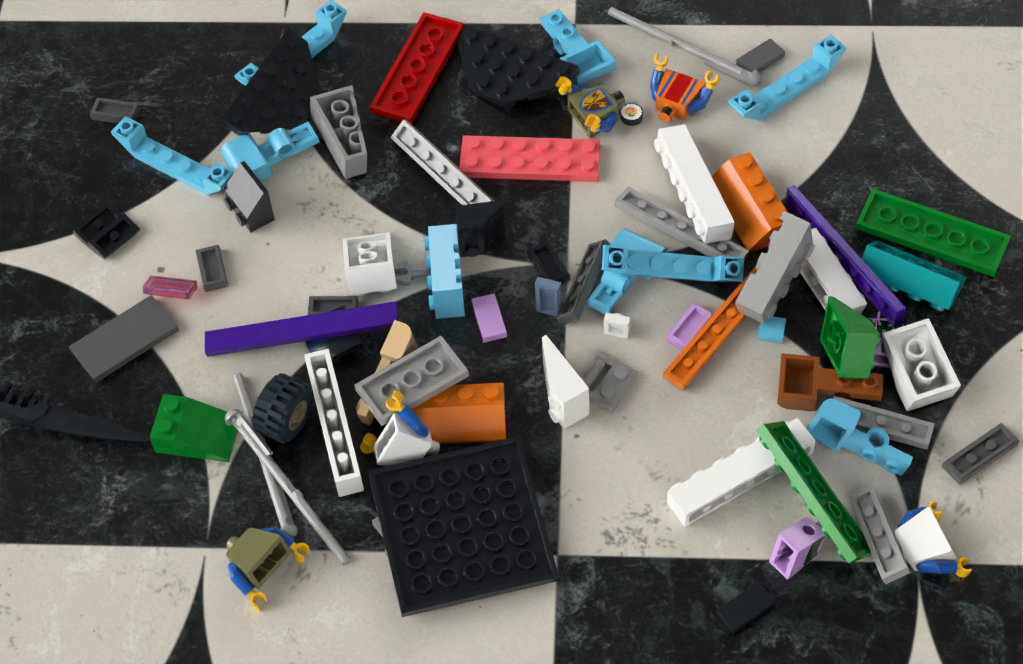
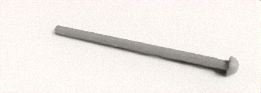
[608,7,761,86]
[233,373,298,538]
[225,409,350,565]

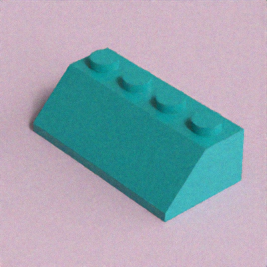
[862,240,967,311]

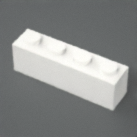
[800,228,867,314]

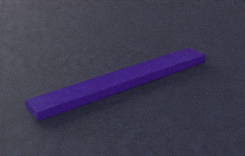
[785,185,906,328]
[205,301,399,357]

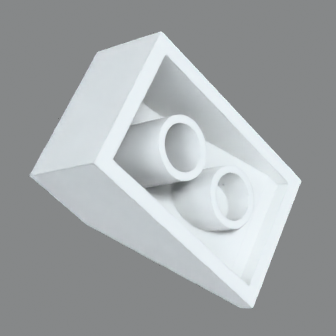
[343,232,397,296]
[882,318,961,412]
[542,335,589,429]

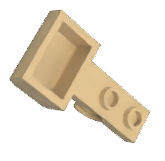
[356,320,418,425]

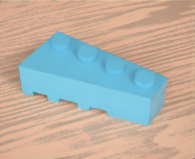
[424,224,465,319]

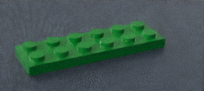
[855,189,1011,277]
[756,421,871,564]

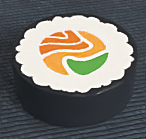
[620,103,643,126]

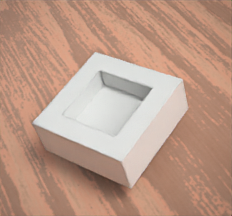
[604,312,630,339]

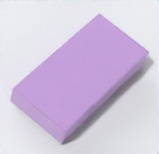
[471,293,507,343]
[666,303,714,350]

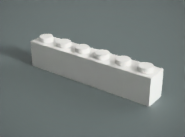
[654,124,735,244]
[304,349,364,497]
[667,418,816,527]

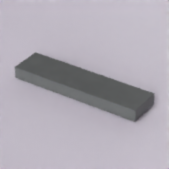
[557,239,610,325]

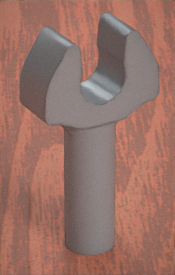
[394,261,431,285]

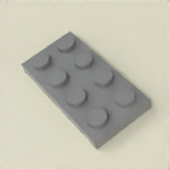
[354,336,469,426]

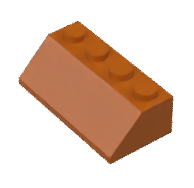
[711,152,787,253]
[411,383,506,445]

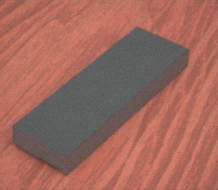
[942,423,1019,485]

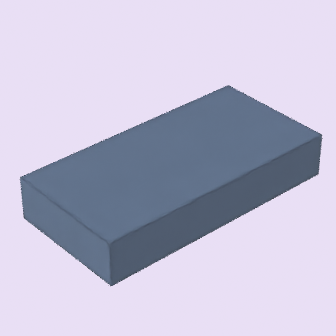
[535,276,562,317]

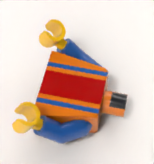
[650,53,721,122]

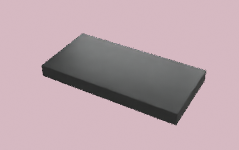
[68,295,179,383]

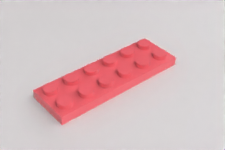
[459,136,600,182]

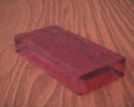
[143,275,197,299]

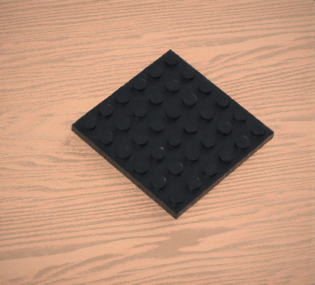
[368,437,559,617]

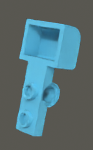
[541,9,616,87]
[221,122,319,181]
[587,228,667,314]
[806,399,913,476]

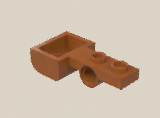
[777,353,883,411]

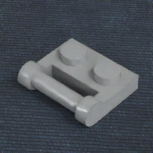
[583,351,638,413]

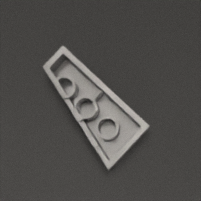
[310,85,367,179]
[736,211,814,324]

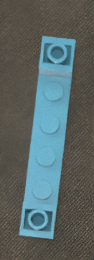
[234,0,347,86]
[729,35,847,121]
[111,116,234,195]
[602,245,744,282]

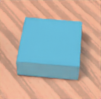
[757,316,786,344]

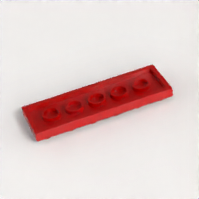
[369,12,464,124]

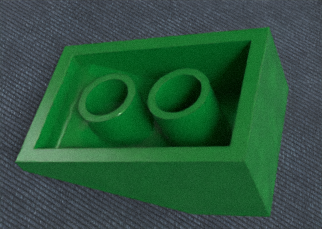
[820,296,880,378]
[149,394,238,462]

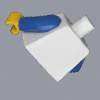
[360,391,440,466]
[894,501,972,578]

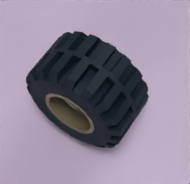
[252,373,314,444]

